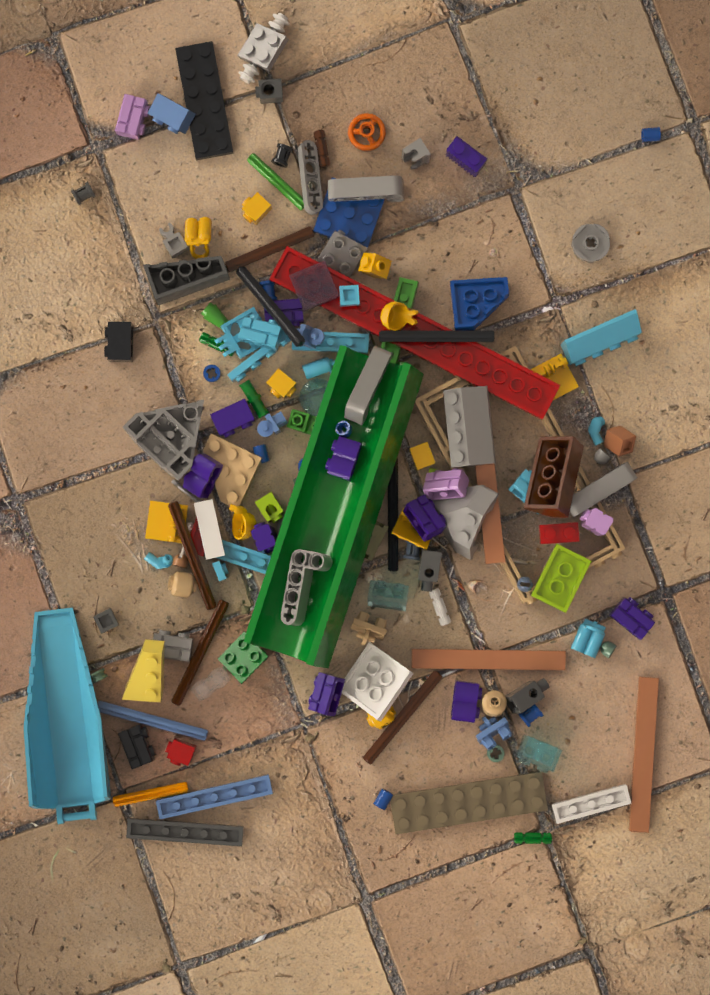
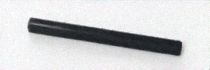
[236,266,305,347]
[379,330,495,342]
[388,458,398,572]

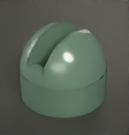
[600,641,617,658]

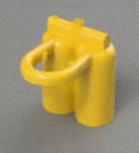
[185,217,212,259]

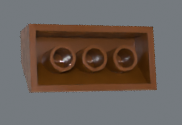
[524,436,584,518]

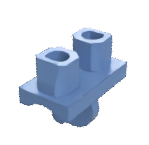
[296,324,325,349]
[257,411,288,437]
[476,716,512,751]

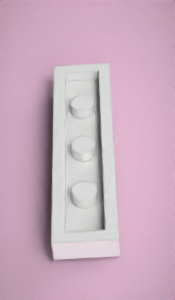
[551,784,632,824]

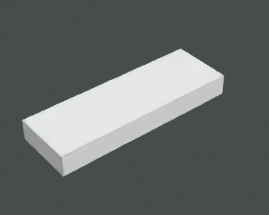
[194,499,225,560]

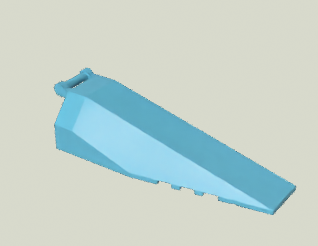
[24,608,111,824]

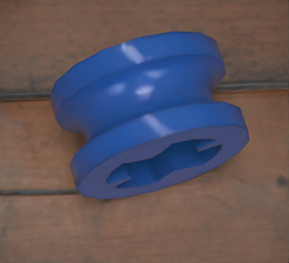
[203,365,220,382]

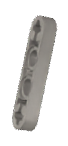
[298,140,323,215]

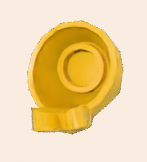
[380,301,419,331]
[229,504,257,540]

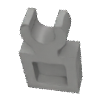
[159,223,189,259]

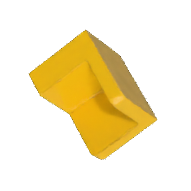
[409,442,435,471]

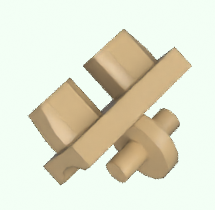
[350,611,387,646]

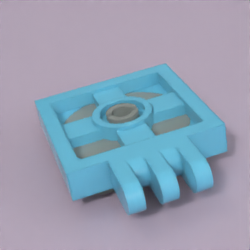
[215,307,262,359]

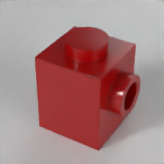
[165,738,197,766]

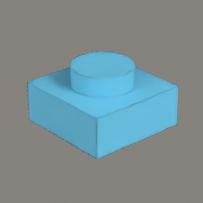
[339,285,360,307]
[212,561,229,581]

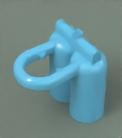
[302,357,335,380]
[571,619,606,658]

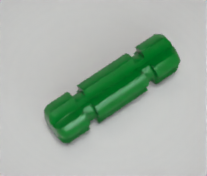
[199,332,235,356]
[514,832,552,844]

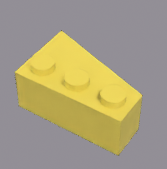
[122,639,165,703]

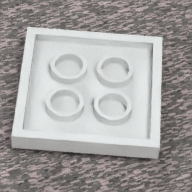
[342,642,414,722]

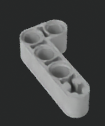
[328,176,404,202]
[344,346,393,425]
[570,461,638,517]
[281,549,332,626]

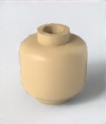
[168,572,197,598]
[482,690,507,717]

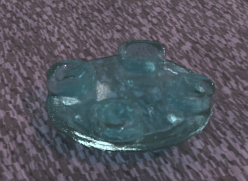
[299,378,328,416]

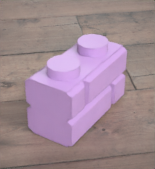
[115,94,150,140]
[423,468,469,500]
[579,508,613,536]

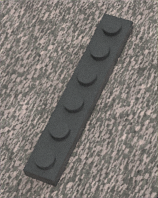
[126,818,244,846]

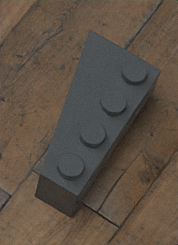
[143,256,230,305]

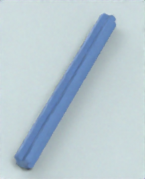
[98,701,208,741]

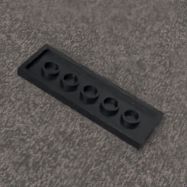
[175,41,234,161]

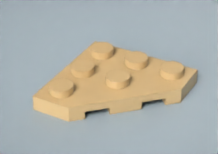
[203,433,262,506]

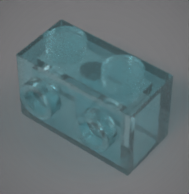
[368,580,409,612]
[516,734,562,773]

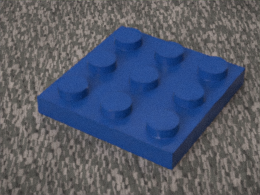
[313,177,385,250]

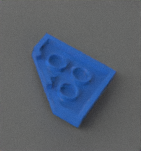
[450,277,509,331]

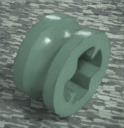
[90,668,108,684]
[487,745,504,762]

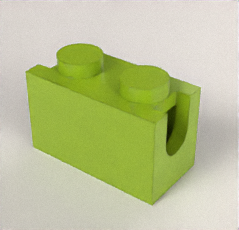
[255,492,285,524]

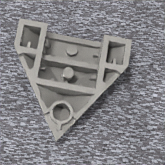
[122,400,204,481]
[419,485,499,560]

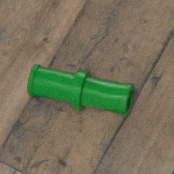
[239,380,269,418]

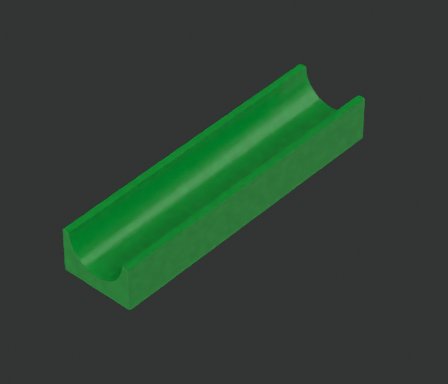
[243,345,424,669]

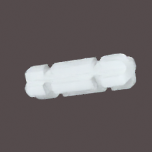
[429,588,451,626]

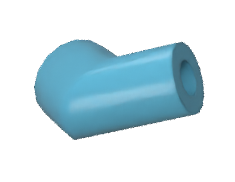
[588,416,605,446]
[144,552,173,569]

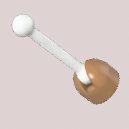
[172,522,194,569]

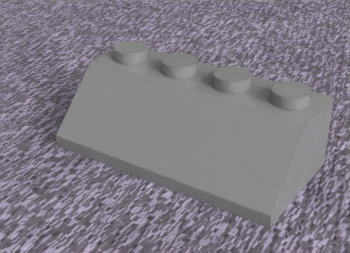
[443,386,496,468]

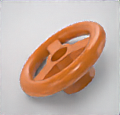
[348,113,386,151]

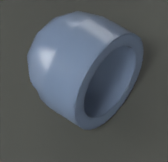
[517,577,533,592]

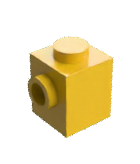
[242,192,272,225]
[358,253,392,279]
[266,368,297,399]

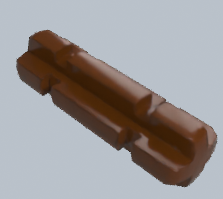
[314,130,330,168]

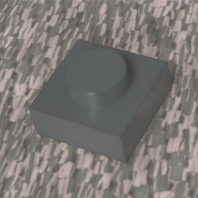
[93,608,119,634]

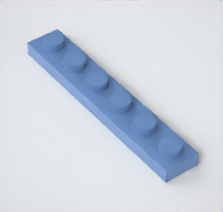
[156,774,273,819]

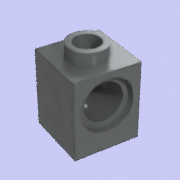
[255,79,283,104]

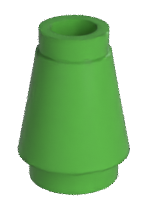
[201,302,229,329]

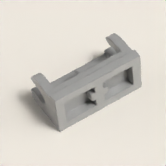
[402,138,431,169]

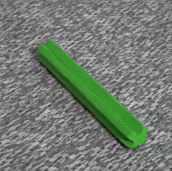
[247,153,304,210]

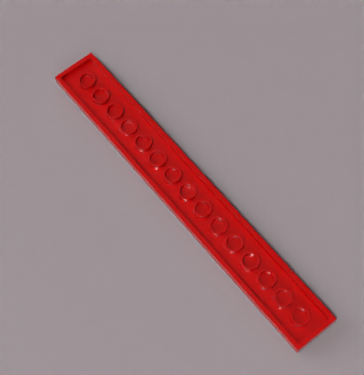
[269,246,561,420]

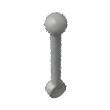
[171,479,202,503]

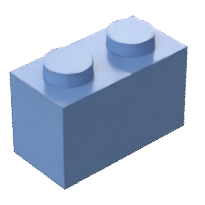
[147,93,196,134]

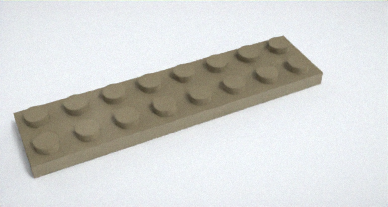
[390,771,548,834]

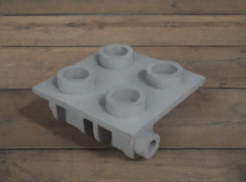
[316,230,367,278]

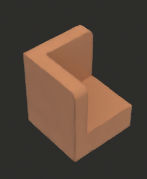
[604,426,636,457]

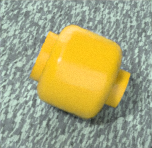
[366,706,396,729]

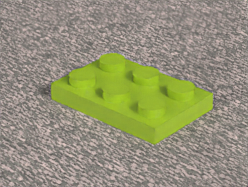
[530,544,591,613]

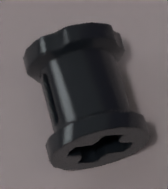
[271,143,293,168]

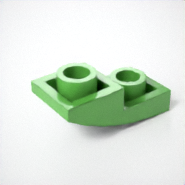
[287,409,316,435]

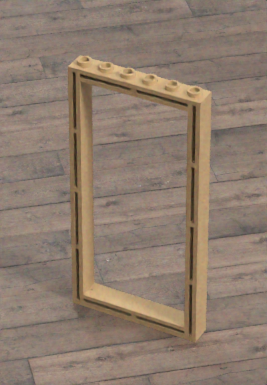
[415,346,625,605]

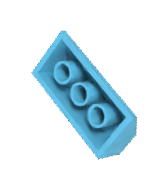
[561,309,642,366]

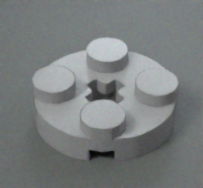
[571,224,610,263]

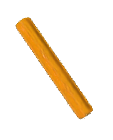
[113,782,189,807]

